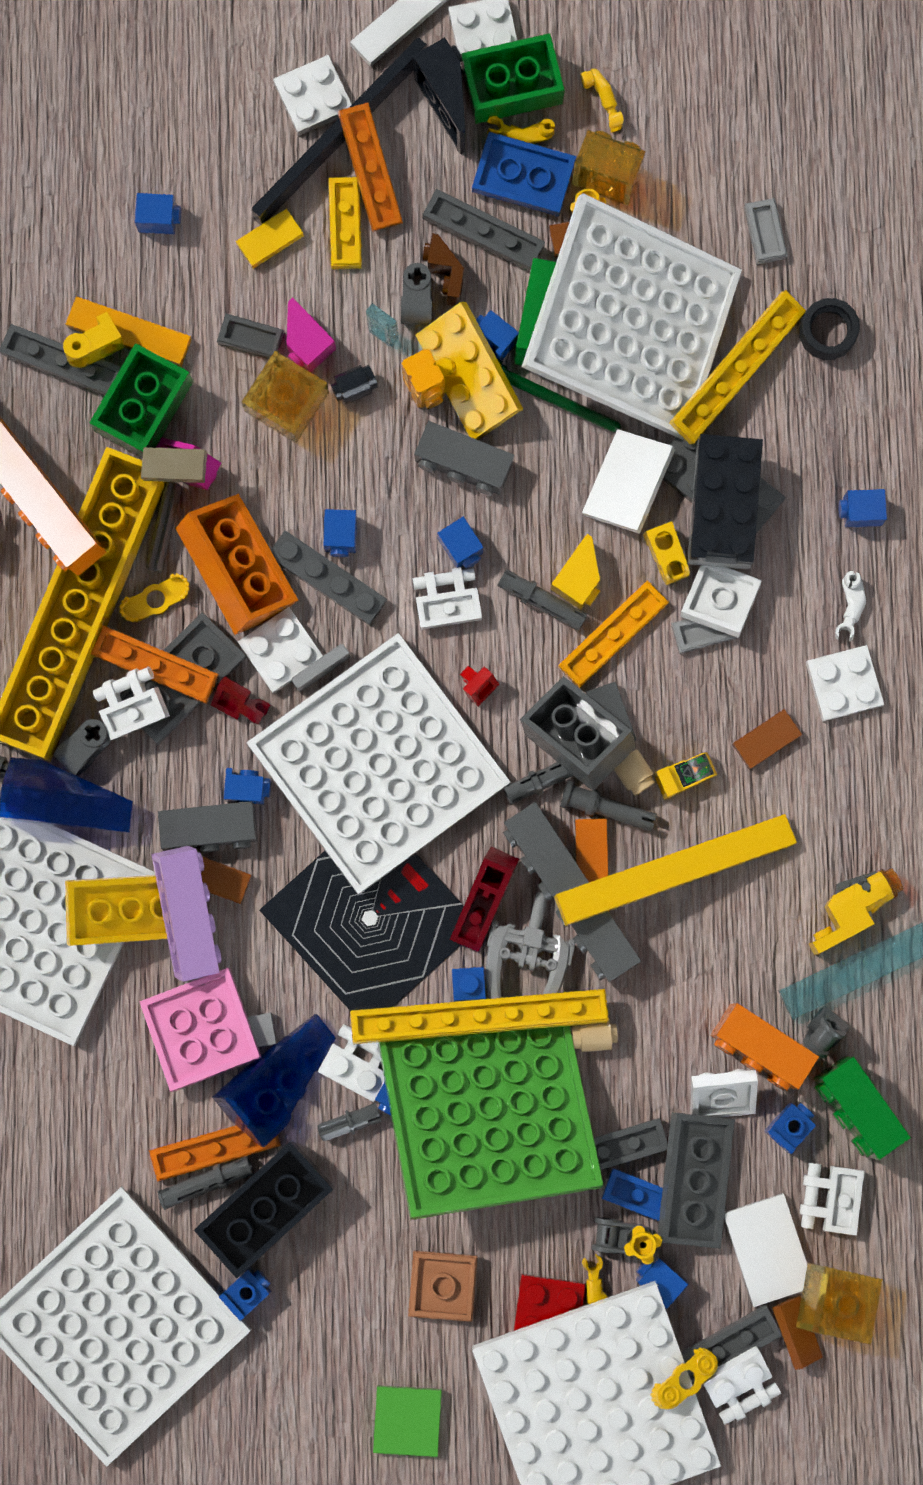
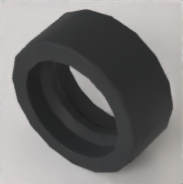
[799,298,860,360]

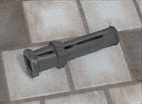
[560,780,657,832]

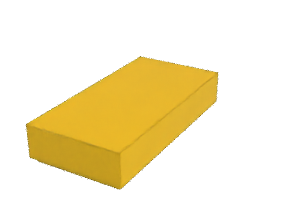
[236,208,304,269]

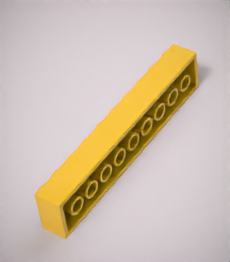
[0,447,166,762]

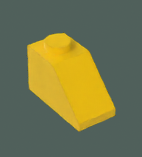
[550,534,601,610]

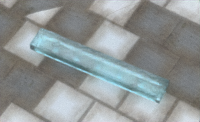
[778,922,923,1020]

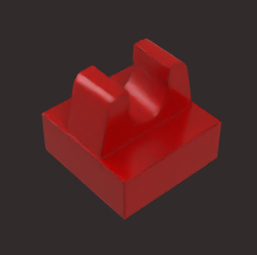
[460,666,499,707]

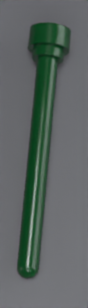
[497,358,621,433]

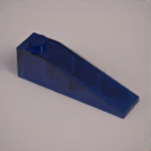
[0,757,133,833]
[212,1014,336,1148]

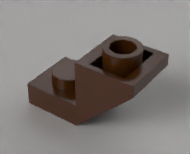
[423,233,464,306]

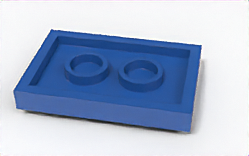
[472,132,576,217]

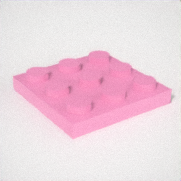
[140,968,262,1092]

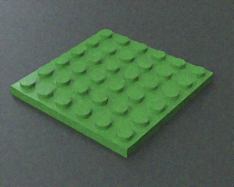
[378,1026,603,1220]

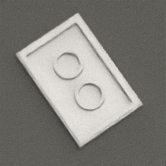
[582,429,675,534]
[724,1193,815,1307]

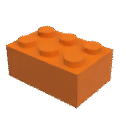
[710,1003,819,1091]

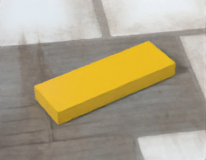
[329,177,362,269]

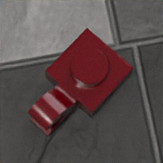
[210,676,271,724]

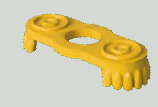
[119,573,190,623]
[650,1348,718,1410]

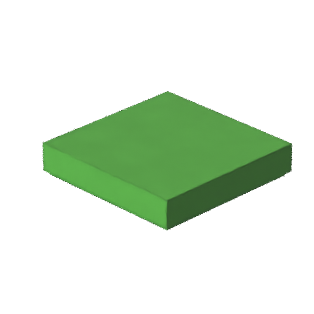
[373,1385,442,1457]

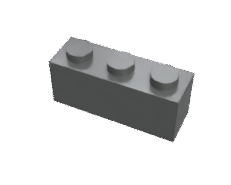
[414,420,515,496]
[157,801,258,853]

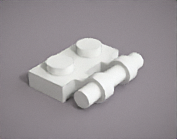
[412,567,482,630]
[93,667,170,740]
[318,1024,385,1102]
[799,1163,864,1236]
[703,1346,781,1425]

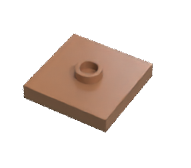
[408,1250,478,1322]

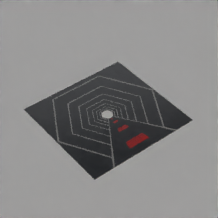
[259,851,464,1011]

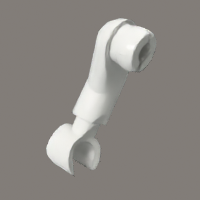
[835,571,866,641]

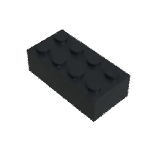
[194,1140,335,1279]

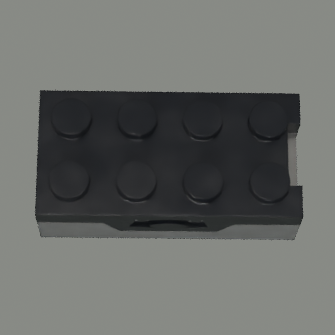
[687,434,763,570]

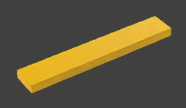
[669,290,806,445]

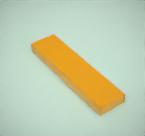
[65,296,192,367]
[558,580,669,689]

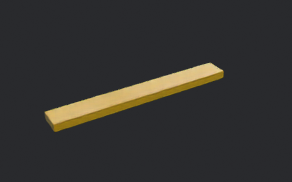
[554,814,797,926]
[350,989,609,1045]

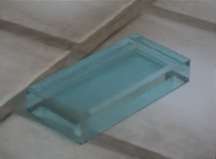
[366,303,399,347]

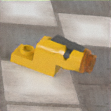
[809,868,903,955]

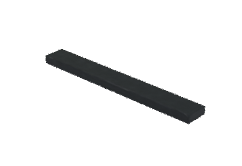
[252,38,427,225]

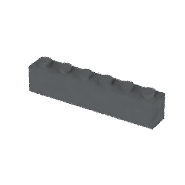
[503,802,641,983]

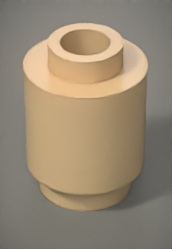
[614,749,656,796]
[571,1019,618,1052]

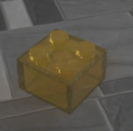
[572,130,646,206]
[241,351,329,443]
[796,1263,883,1345]

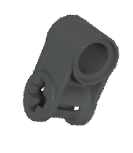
[401,263,433,325]
[53,719,112,777]
[803,1006,850,1059]
[591,1217,653,1254]

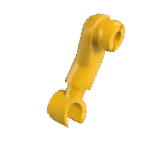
[580,69,624,133]
[487,116,555,144]
[582,1254,608,1304]

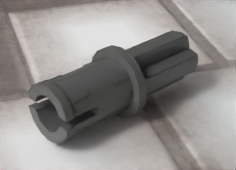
[317,1103,382,1141]

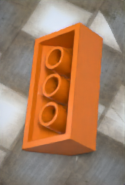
[175,494,298,635]

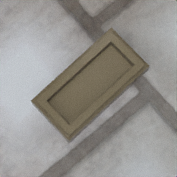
[141,447,207,483]

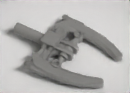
[486,892,576,999]

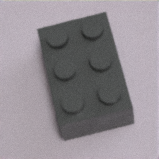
[520,676,636,791]

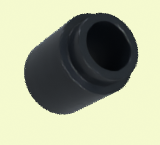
[331,365,378,405]

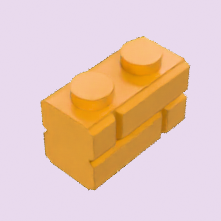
[401,349,445,409]

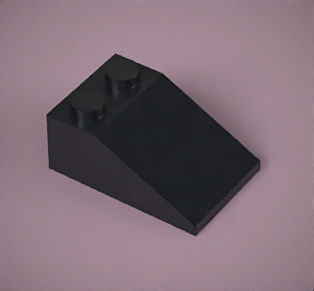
[413,37,465,154]

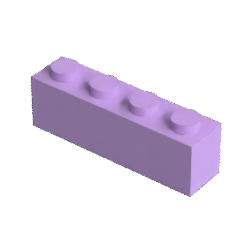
[151,846,221,982]

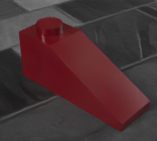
[450,846,520,952]

